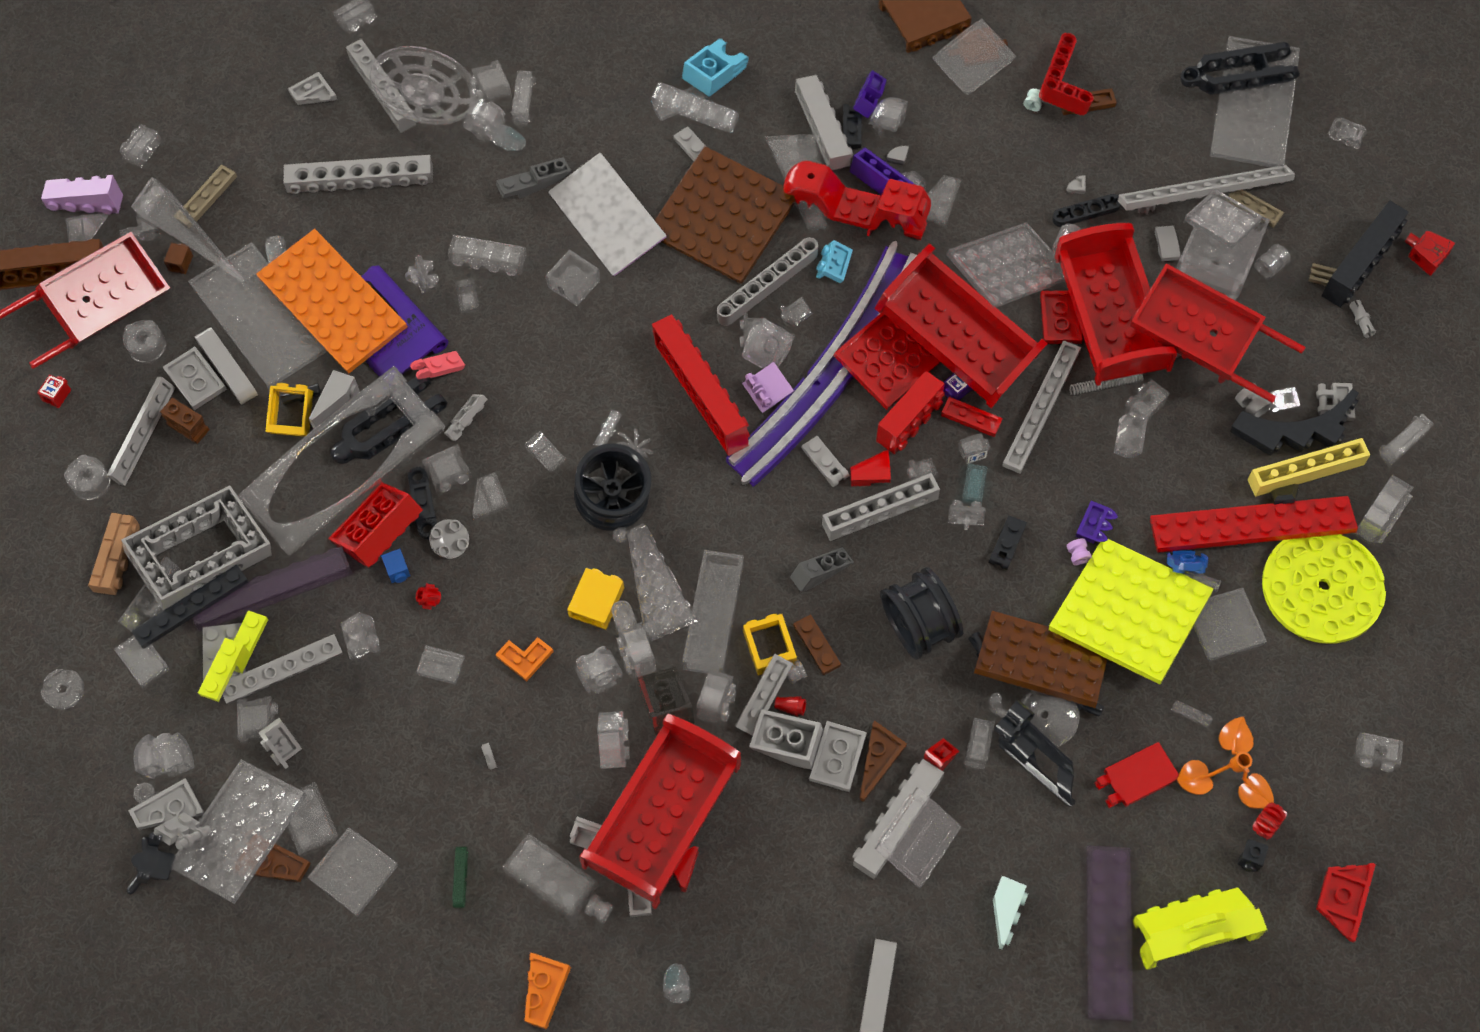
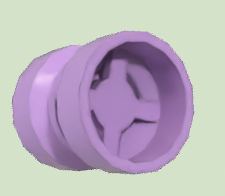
[1066,538,1092,565]

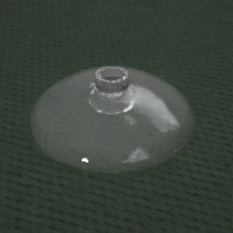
[1021,690,1079,747]

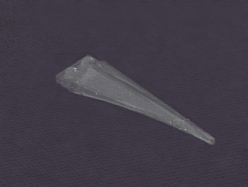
[131,177,246,283]

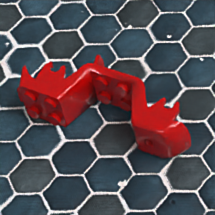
[783,161,931,236]

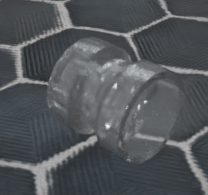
[584,894,614,924]

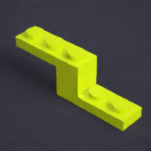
[198,611,268,702]

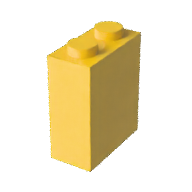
[567,568,624,630]

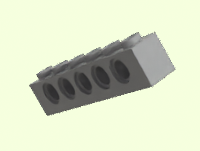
[346,39,416,133]
[822,473,940,541]
[222,634,343,705]

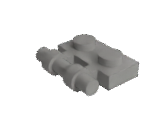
[1316,383,1355,421]
[154,812,211,850]

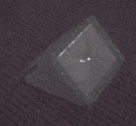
[65,213,108,242]

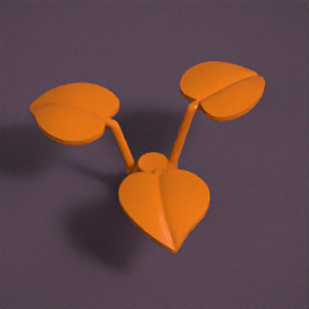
[1177,717,1274,809]

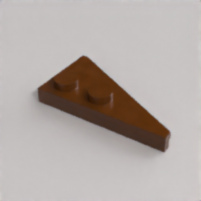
[860,721,907,802]

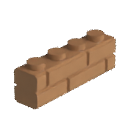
[88,513,140,595]

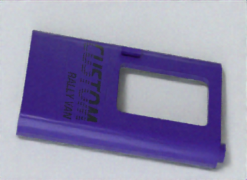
[361,266,449,389]

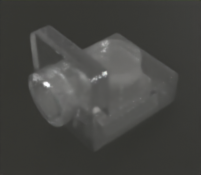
[907,458,938,479]

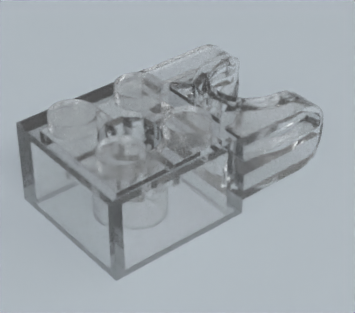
[611,601,657,680]

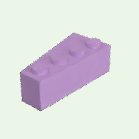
[41,175,123,214]

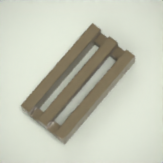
[1309,263,1337,286]

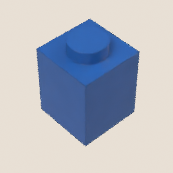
[381,549,411,583]

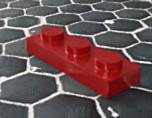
[941,397,1003,437]

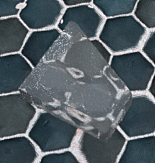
[472,472,509,521]

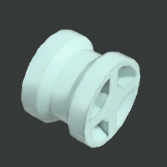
[1024,89,1043,112]

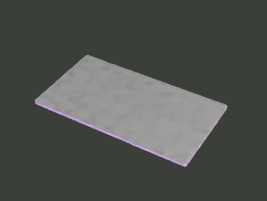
[549,153,666,276]

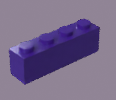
[850,147,916,195]

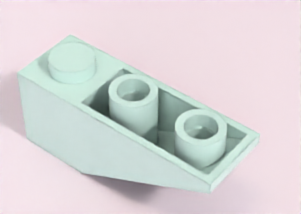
[993,876,1028,949]

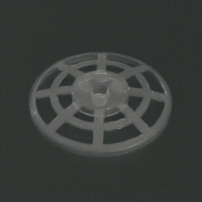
[370,46,477,125]

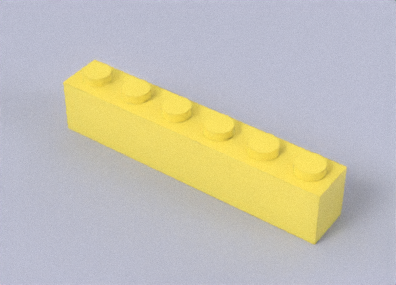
[1248,438,1370,497]

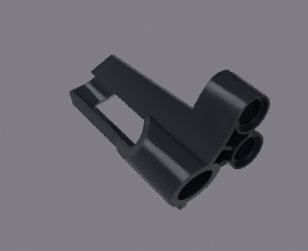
[994,700,1075,806]

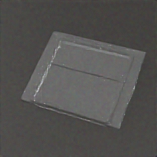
[933,19,1017,96]
[875,787,962,888]

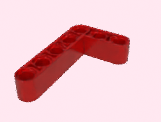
[1039,33,1094,115]

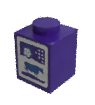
[943,374,973,400]

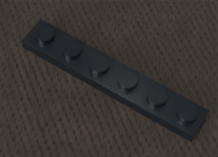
[131,564,249,649]

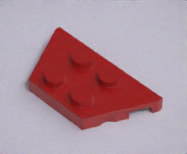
[1316,863,1376,943]

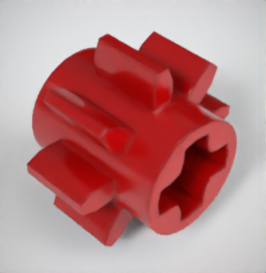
[416,583,441,610]

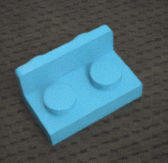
[816,240,853,283]

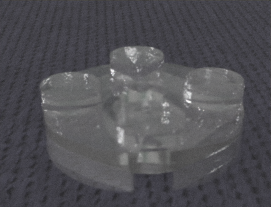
[41,669,85,710]

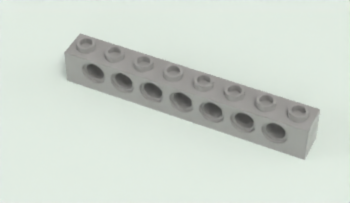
[284,155,433,194]

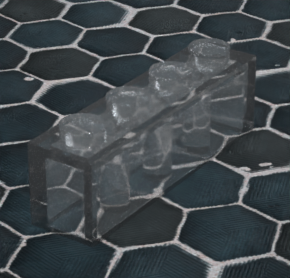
[448,234,527,276]

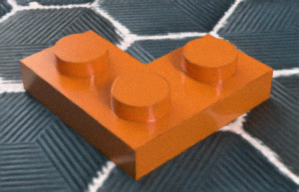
[496,637,554,681]

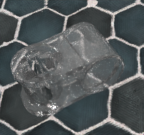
[1328,117,1367,149]

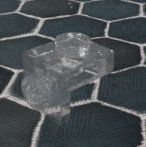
[780,297,813,326]

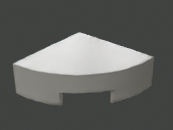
[887,146,909,165]
[1066,175,1085,194]
[481,743,497,770]

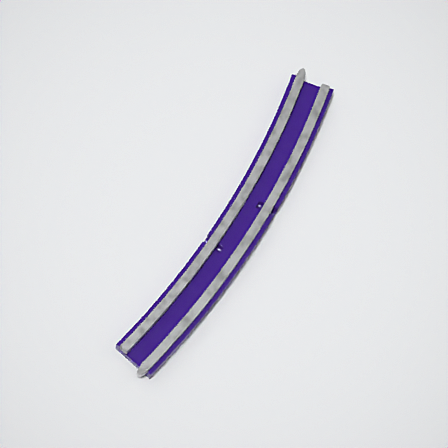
[726,241,917,487]

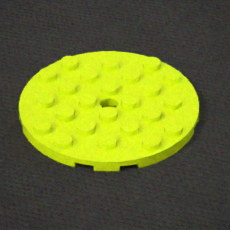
[1262,534,1386,644]

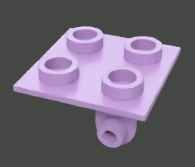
[742,362,794,413]

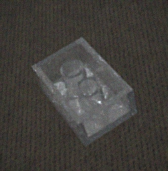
[1353,474,1414,547]

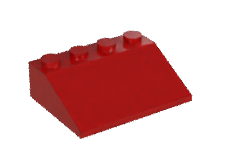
[328,482,423,568]

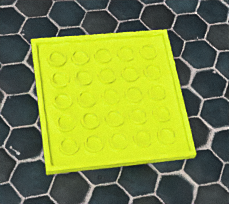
[1048,539,1213,684]

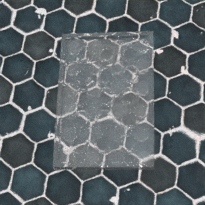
[946,222,1065,309]
[172,759,307,904]

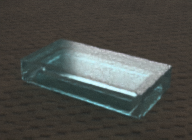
[962,463,987,504]

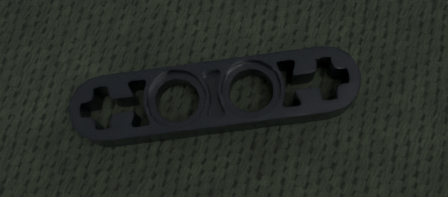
[1052,194,1121,227]

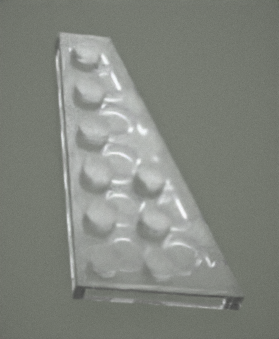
[765,134,827,230]
[627,524,698,641]

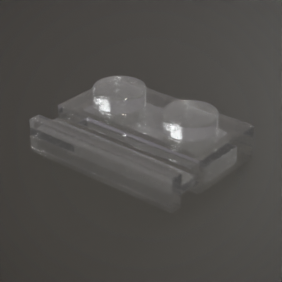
[416,645,465,685]

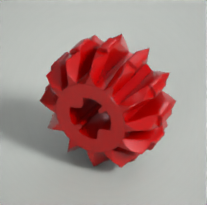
[1253,802,1287,840]

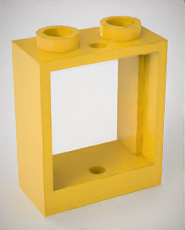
[266,383,313,437]
[743,614,797,675]

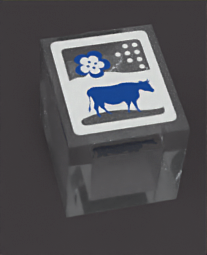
[958,433,990,465]

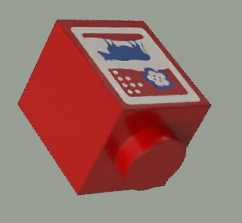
[37,374,71,408]

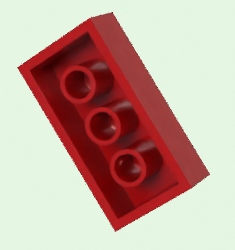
[876,371,945,455]

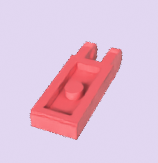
[410,351,465,380]

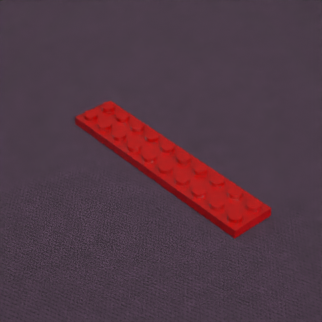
[1150,496,1358,553]

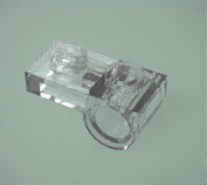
[525,431,566,473]

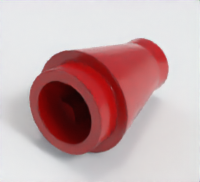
[775,696,806,717]

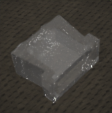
[470,60,512,106]
[422,444,472,493]
[237,696,278,744]
[963,718,995,771]

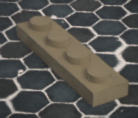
[175,164,237,228]

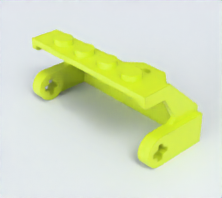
[1133,888,1267,970]

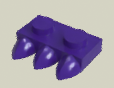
[1076,501,1118,544]

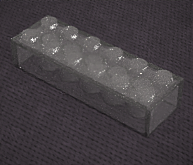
[682,550,744,676]

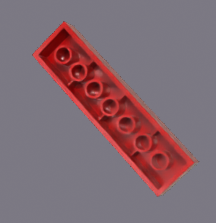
[652,314,750,456]

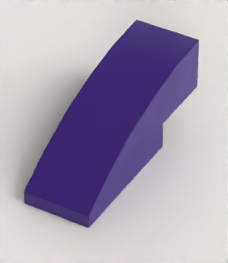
[853,70,886,118]

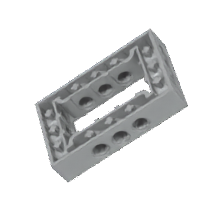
[121,486,272,610]

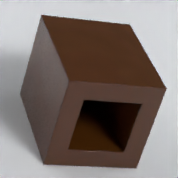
[164,243,193,274]

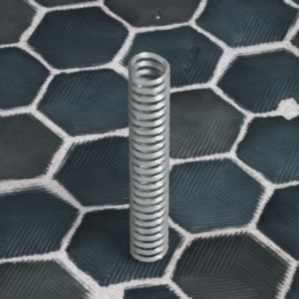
[1070,374,1144,395]

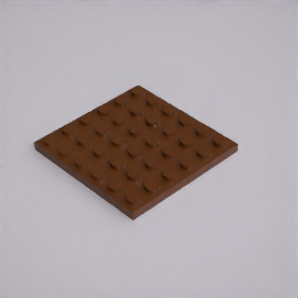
[654,146,795,284]

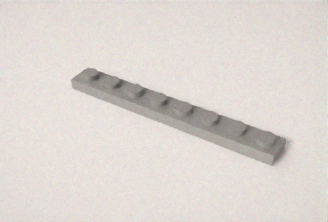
[1003,340,1081,474]

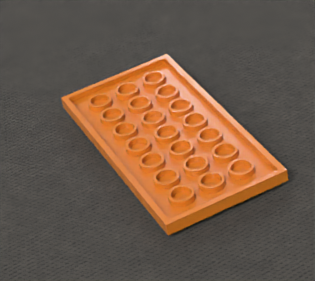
[256,229,408,374]

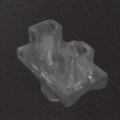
[405,255,439,294]
[948,500,986,530]

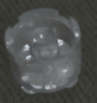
[463,99,506,142]
[123,320,167,364]
[64,455,111,501]
[575,646,623,694]

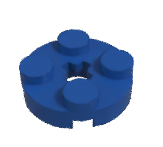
[1167,550,1208,574]

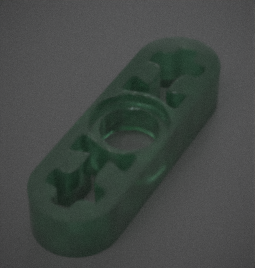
[452,847,468,908]

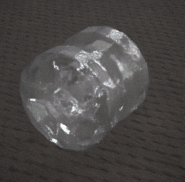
[787,660,807,685]

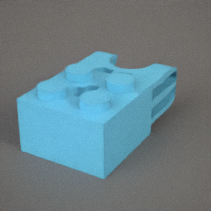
[682,39,749,97]

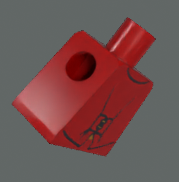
[1405,231,1455,276]

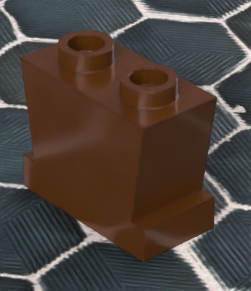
[160,398,210,444]

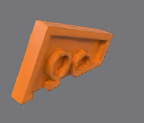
[525,952,571,1030]

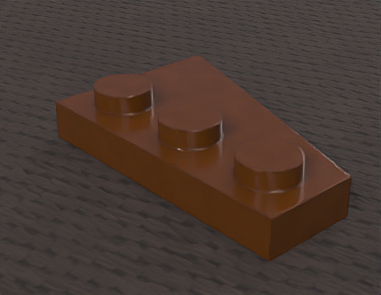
[233,834,311,882]

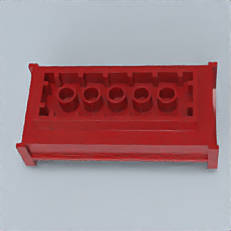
[1055,223,1177,386]
[874,244,1048,409]
[579,714,741,909]

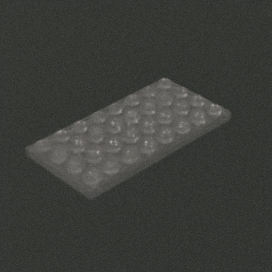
[1210,36,1300,167]
[188,242,327,389]

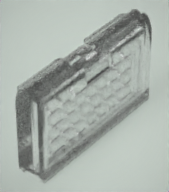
[114,635,169,689]

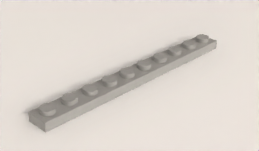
[1118,165,1295,210]

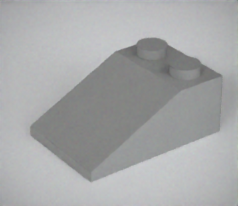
[309,370,362,437]
[749,709,823,770]

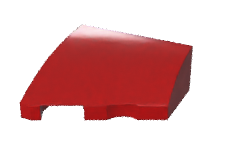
[850,450,891,486]

